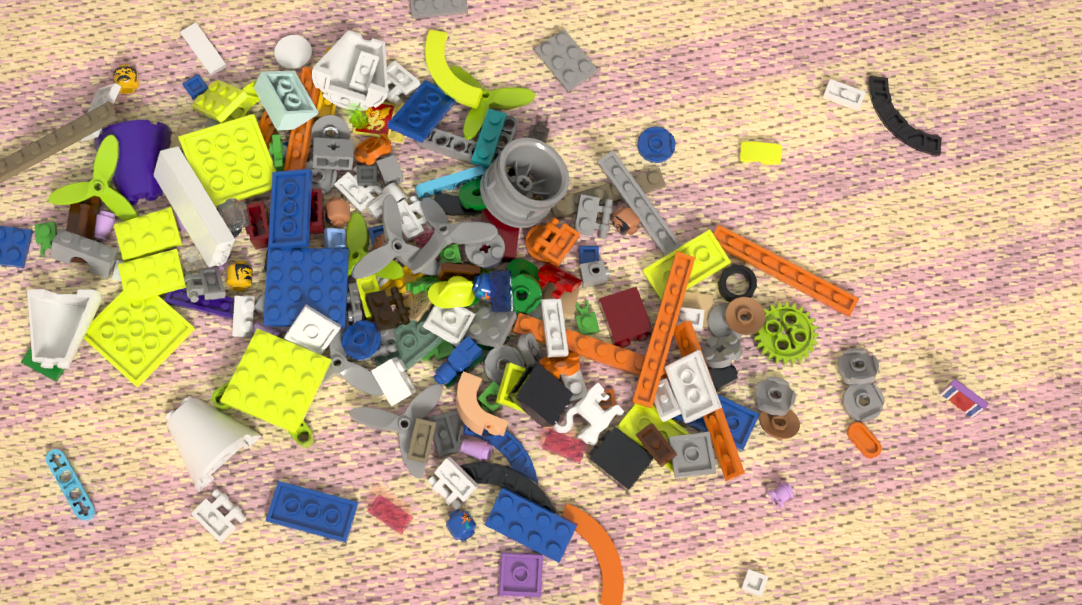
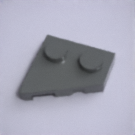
[427,410,464,458]

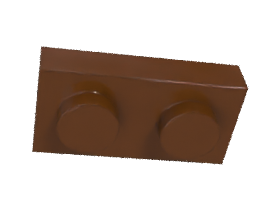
[437,262,480,283]
[636,423,677,467]

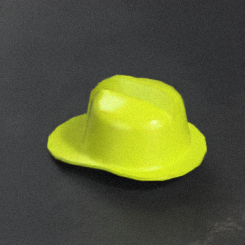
[428,276,475,308]

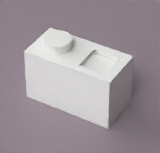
[371,357,417,406]

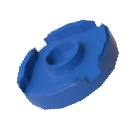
[637,126,676,163]
[341,320,381,360]

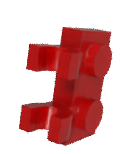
[538,262,582,299]

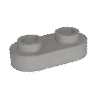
[518,333,544,367]

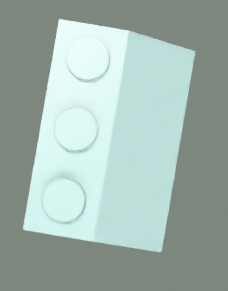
[254,70,319,130]

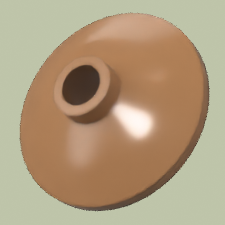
[725,297,765,335]
[759,410,800,439]

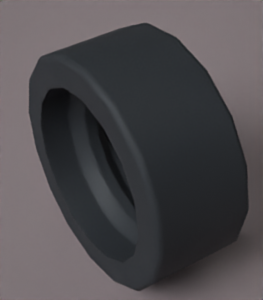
[718,264,757,302]

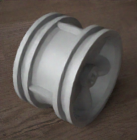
[480,138,569,228]

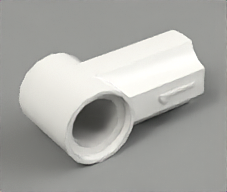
[366,182,407,220]

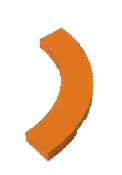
[562,503,624,605]

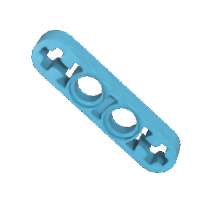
[415,166,488,199]
[46,449,96,521]

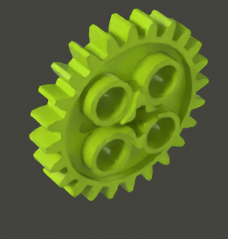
[753,301,819,366]

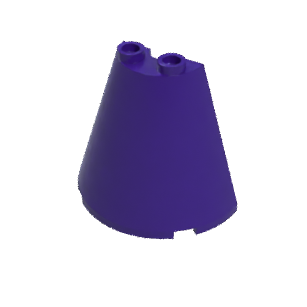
[94,120,172,205]

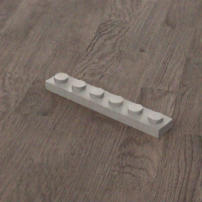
[597,150,682,257]

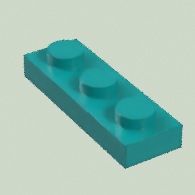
[471,109,507,168]

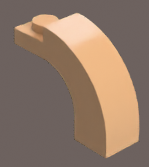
[456,371,509,436]

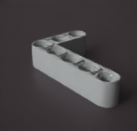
[415,115,518,166]

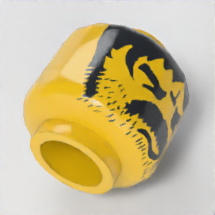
[113,64,139,94]
[226,261,253,292]

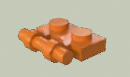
[531,217,581,267]

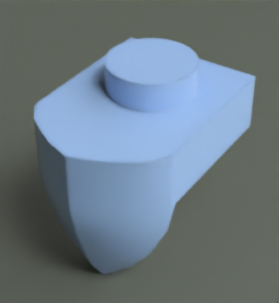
[324,228,348,249]

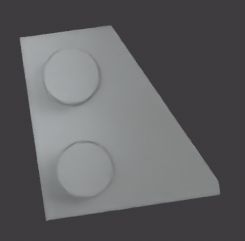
[347,283,362,324]

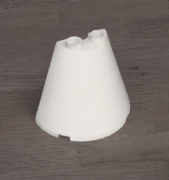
[312,30,388,111]
[27,289,103,369]
[165,396,261,492]

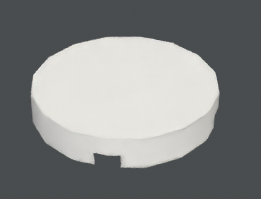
[274,35,312,71]

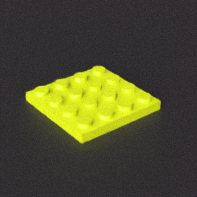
[178,114,276,208]
[83,291,195,388]
[220,328,332,434]

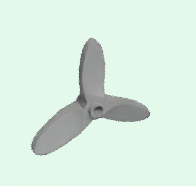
[352,194,440,279]
[411,197,498,274]
[321,316,384,396]
[349,384,442,478]

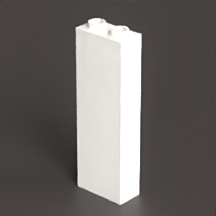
[154,146,235,267]

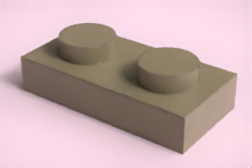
[407,418,436,463]

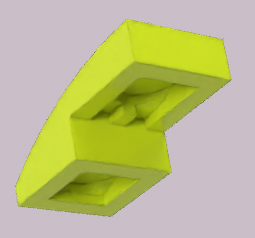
[740,142,782,165]
[356,274,380,320]

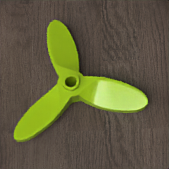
[450,66,535,140]
[48,135,139,221]
[347,212,404,279]

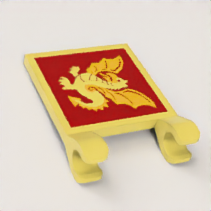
[352,102,405,143]

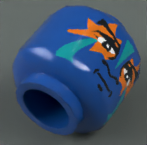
[472,273,502,302]
[446,509,477,542]

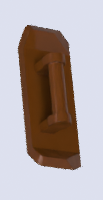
[66,196,101,263]

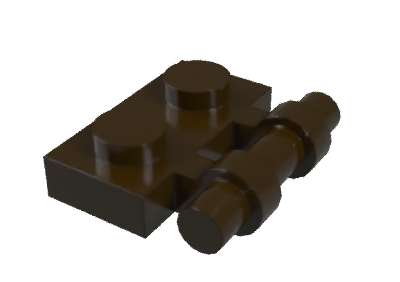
[364,287,410,331]

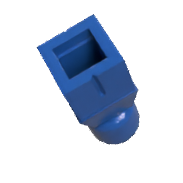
[433,336,482,386]

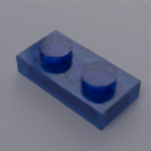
[490,270,513,312]

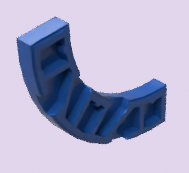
[464,425,538,484]

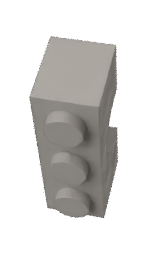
[50,228,118,279]

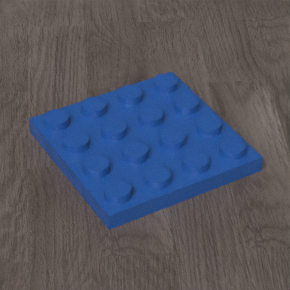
[263,247,349,328]

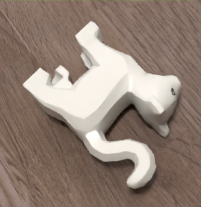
[553,383,624,447]

